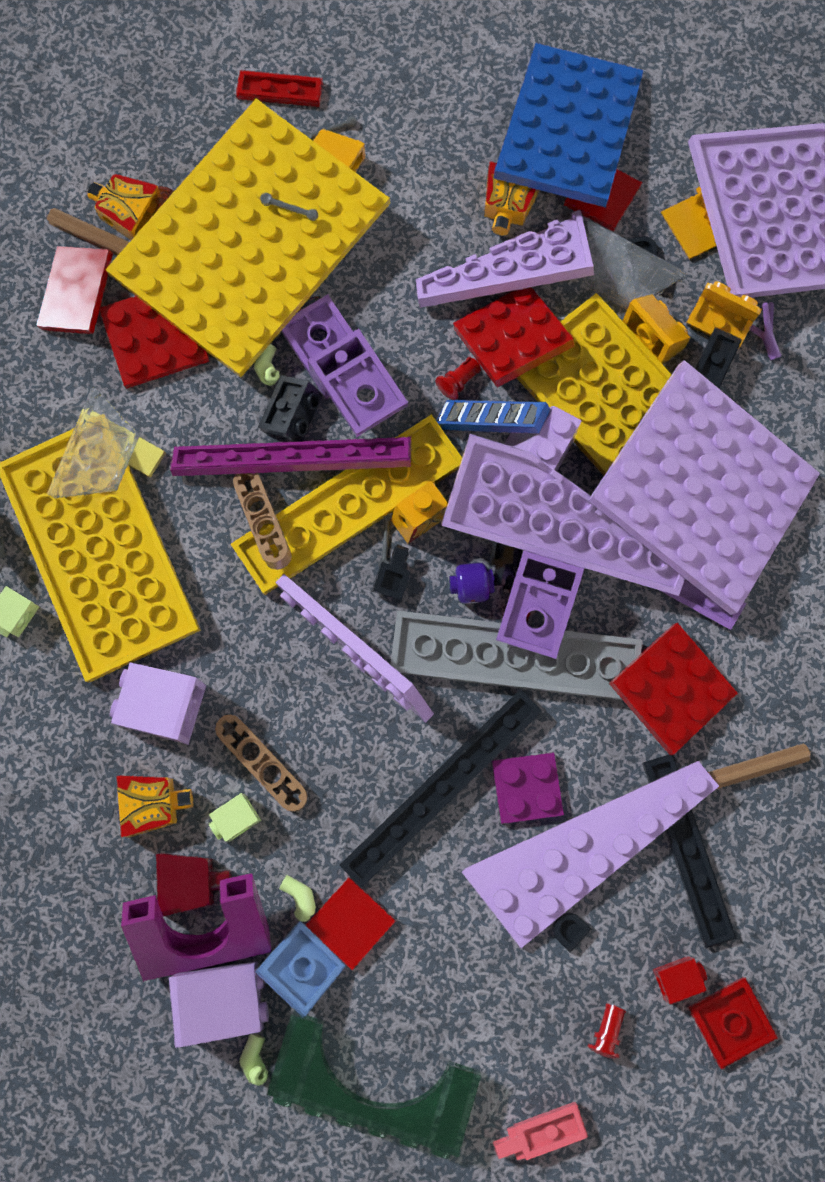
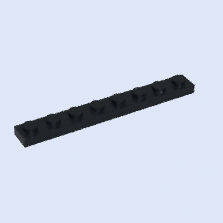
[339,689,542,888]

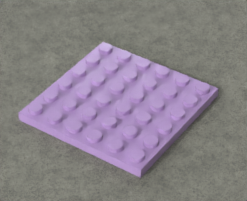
[688,123,825,298]
[588,360,820,615]

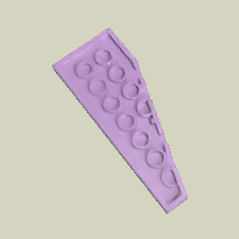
[442,434,685,596]

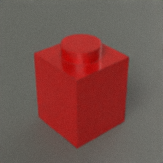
[653,956,707,1004]

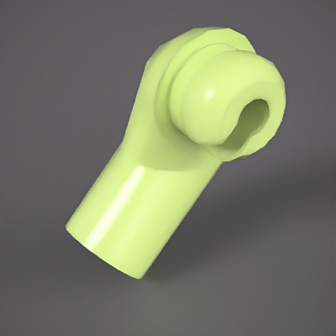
[254,344,280,386]
[279,875,316,922]
[240,1033,268,1085]

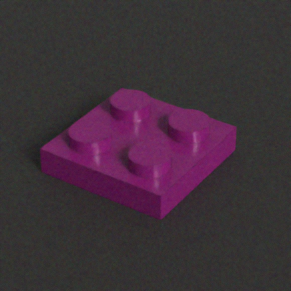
[492,752,564,824]

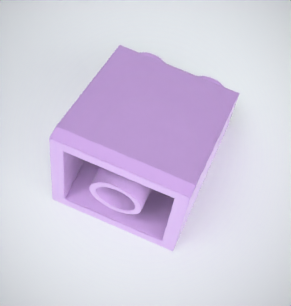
[505,406,582,471]
[110,663,206,745]
[169,961,269,1048]

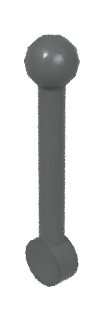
[303,116,357,140]
[260,193,318,221]
[378,512,393,567]

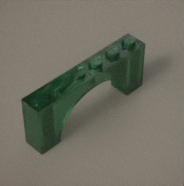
[266,1011,481,1159]

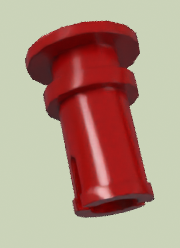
[435,356,481,400]
[587,1004,626,1059]

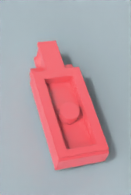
[493,1102,588,1161]

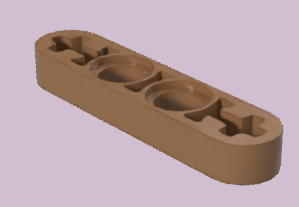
[233,473,292,570]
[215,715,308,812]

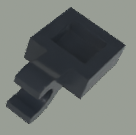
[489,541,522,590]
[371,544,411,601]

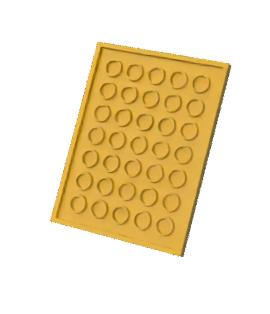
[105,99,390,378]

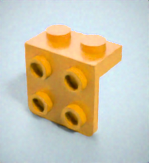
[686,281,762,349]

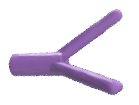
[750,302,781,361]

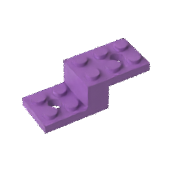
[281,294,408,437]
[496,550,585,659]

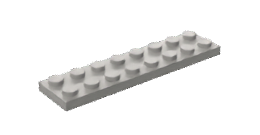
[390,611,642,701]

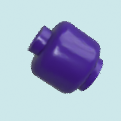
[449,562,495,604]

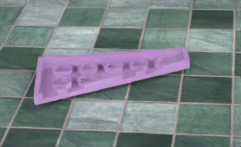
[416,210,594,308]
[275,574,434,723]

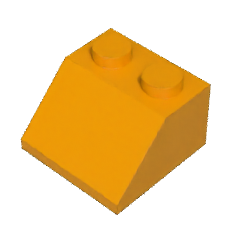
[623,294,691,364]

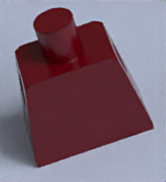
[156,854,232,916]

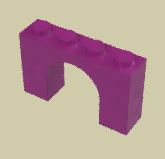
[121,873,271,981]

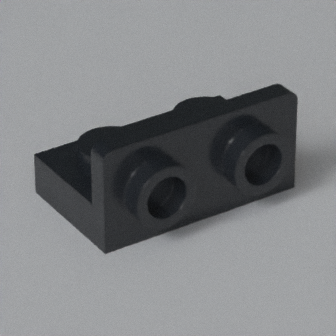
[258,375,322,442]

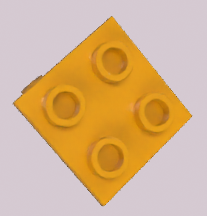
[661,186,716,260]

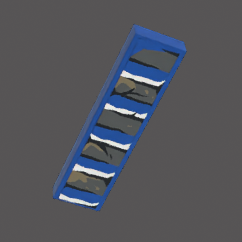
[436,400,550,434]

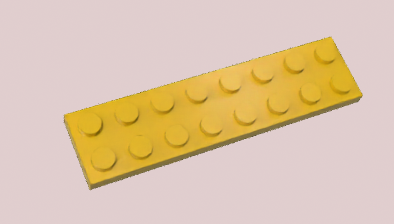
[231,415,462,596]

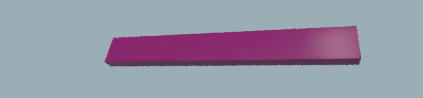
[170,437,411,476]

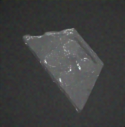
[581,220,686,310]
[47,387,140,498]

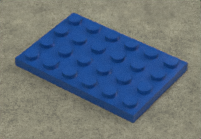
[493,43,644,207]

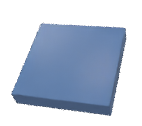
[255,921,347,1017]

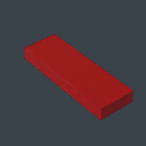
[236,70,323,107]

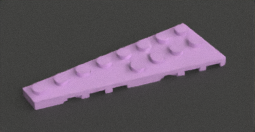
[462,761,719,948]

